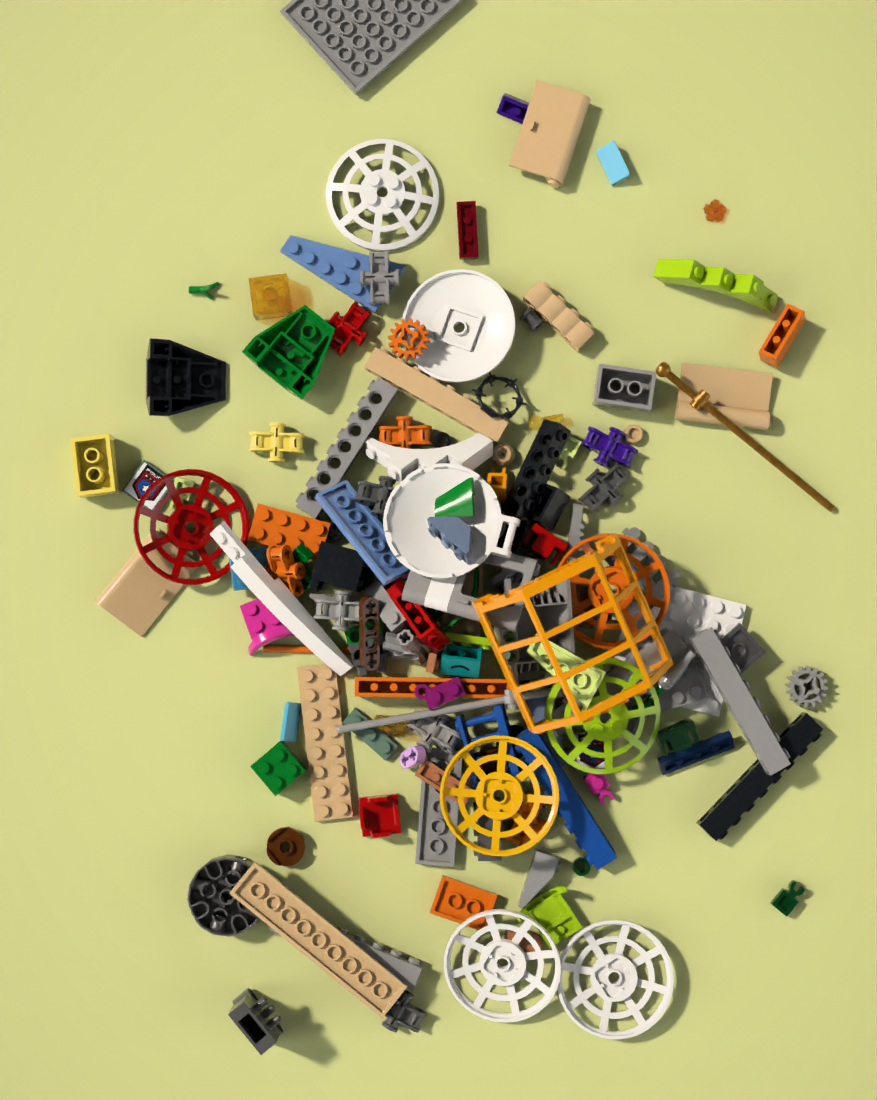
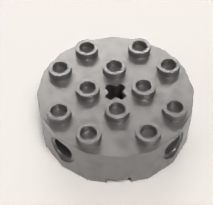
[187,854,259,937]

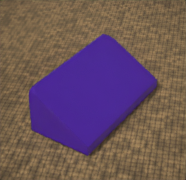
[497,93,529,124]

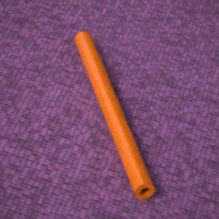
[263,645,359,654]

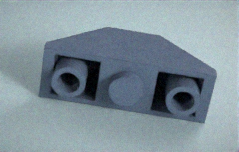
[427,517,473,565]

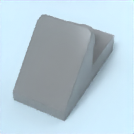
[488,568,524,594]

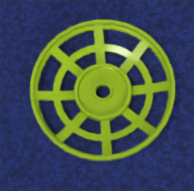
[544,657,661,774]

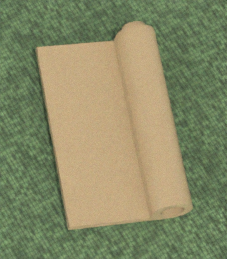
[509,80,591,188]
[675,363,773,430]
[95,528,198,637]

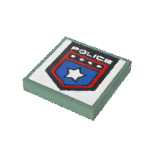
[122,460,174,510]

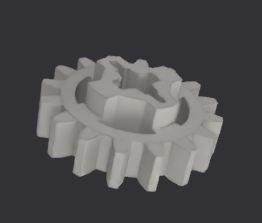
[785,666,829,708]

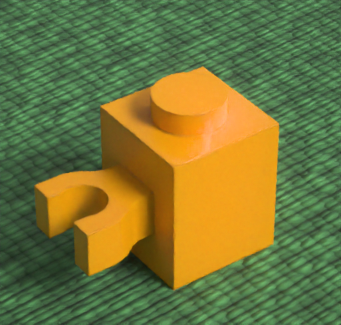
[487,467,508,503]

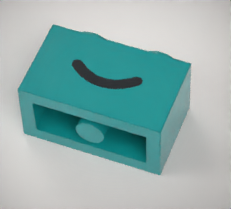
[440,644,482,678]

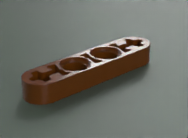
[359,595,380,671]

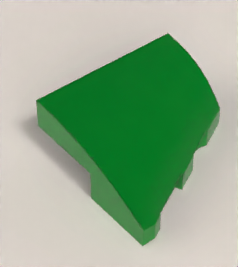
[435,477,475,517]

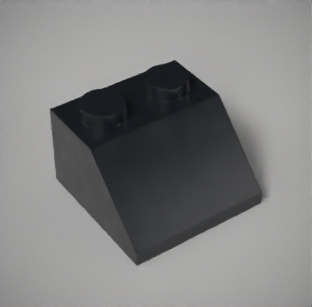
[530,484,571,531]

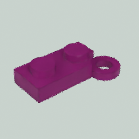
[414,676,466,710]

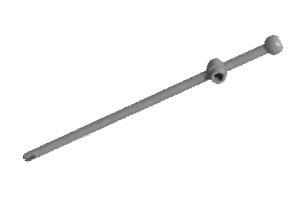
[336,688,565,733]

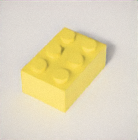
[70,434,120,498]

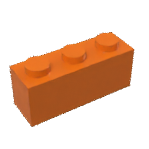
[759,304,806,368]

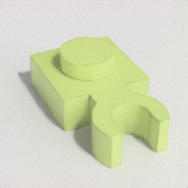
[558,435,582,469]
[169,477,196,509]

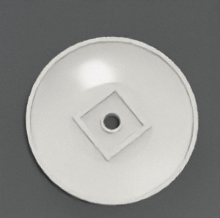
[402,269,516,383]

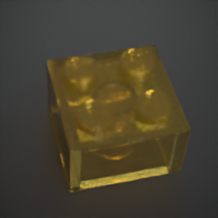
[249,273,293,320]

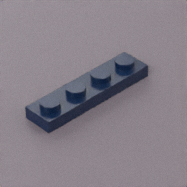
[657,731,735,775]

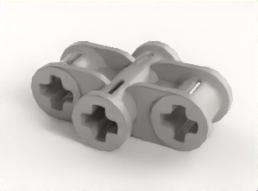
[360,250,399,306]
[313,591,371,631]
[405,709,462,754]

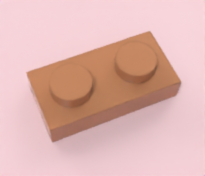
[425,652,440,673]

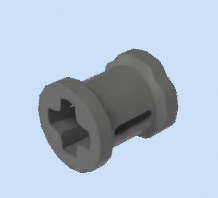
[519,307,545,332]

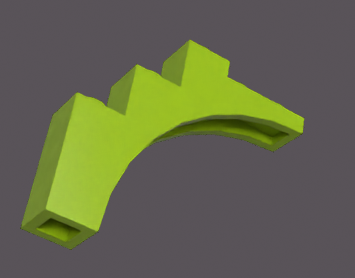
[653,259,778,313]

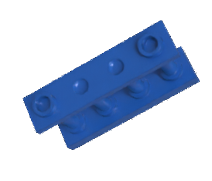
[455,704,522,788]

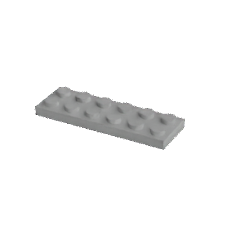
[415,747,462,867]

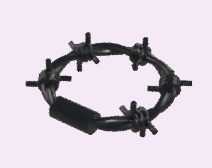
[472,372,527,423]

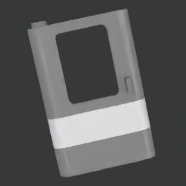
[402,553,541,632]

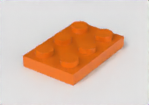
[430,875,498,930]

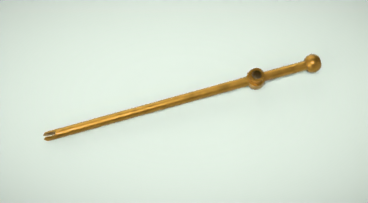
[655,362,835,512]

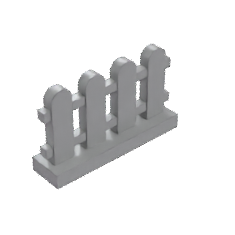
[604,527,680,609]

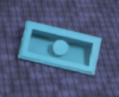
[596,141,630,186]
[280,702,301,742]

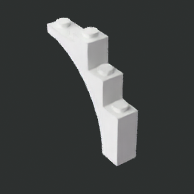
[365,433,493,483]

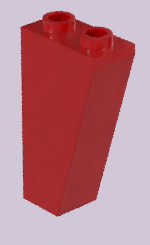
[386,579,451,653]

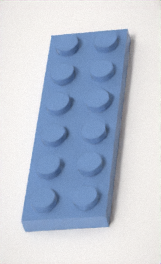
[315,480,410,585]

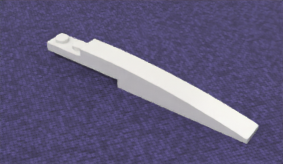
[210,521,353,677]

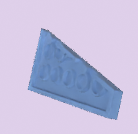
[280,235,406,314]

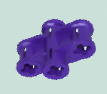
[581,427,638,468]

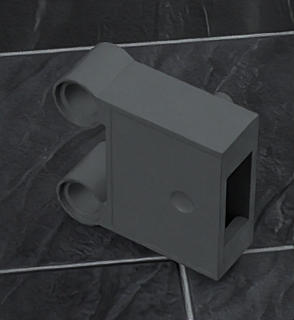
[228,988,283,1055]

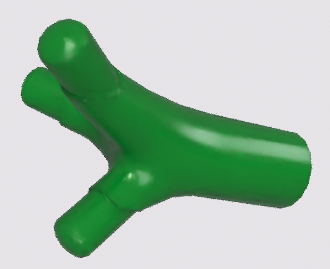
[189,282,219,300]

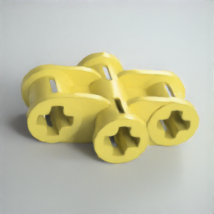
[249,423,305,463]

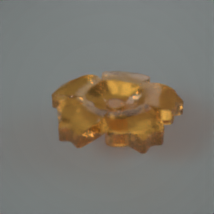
[703,199,727,222]

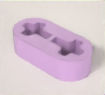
[400,746,426,769]

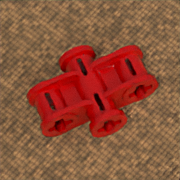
[328,301,372,357]

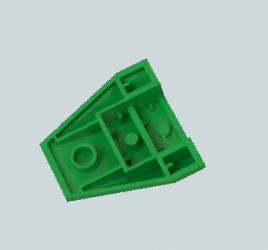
[242,305,335,400]

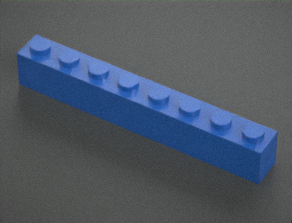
[513,728,617,870]

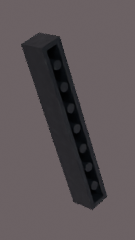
[696,712,823,841]

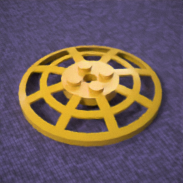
[440,736,559,856]

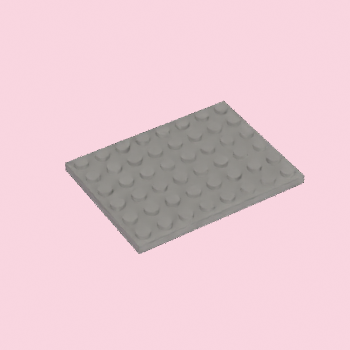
[280,0,464,95]

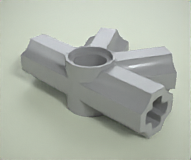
[382,629,429,665]

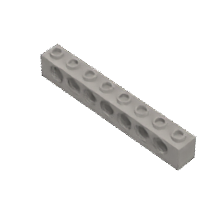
[296,377,398,519]

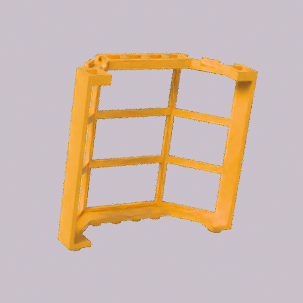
[471,534,674,734]

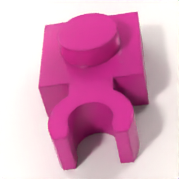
[584,768,614,804]

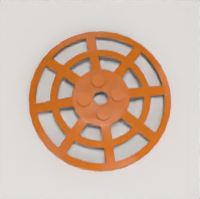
[557,533,670,649]

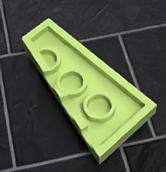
[526,633,606,708]

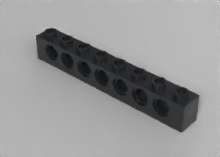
[497,419,571,569]

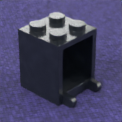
[310,541,371,593]

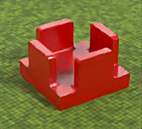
[521,523,568,565]
[359,793,401,838]

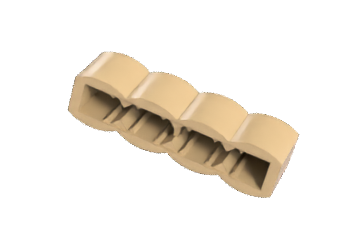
[523,281,594,352]

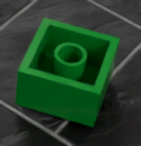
[250,741,307,796]

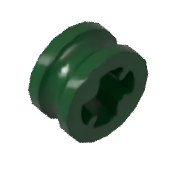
[572,857,591,876]

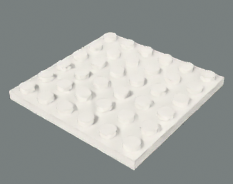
[614,581,746,717]

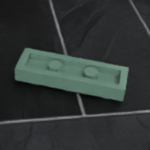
[342,708,398,761]

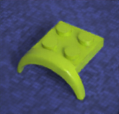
[517,885,583,948]

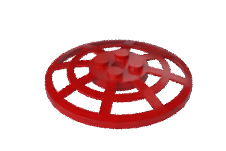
[133,469,249,585]

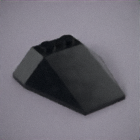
[146,338,226,416]

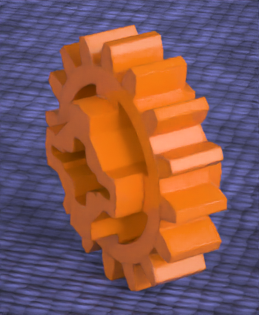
[388,318,430,361]

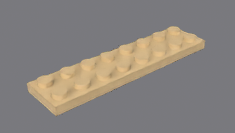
[297,664,353,821]

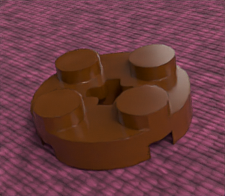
[266,826,306,866]

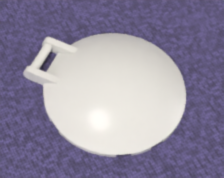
[383,463,520,579]

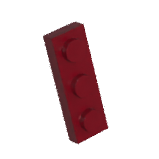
[456,201,479,260]

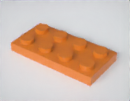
[247,504,331,559]

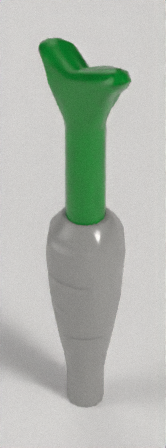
[632,650,696,716]

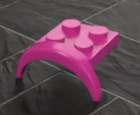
[240,599,295,656]

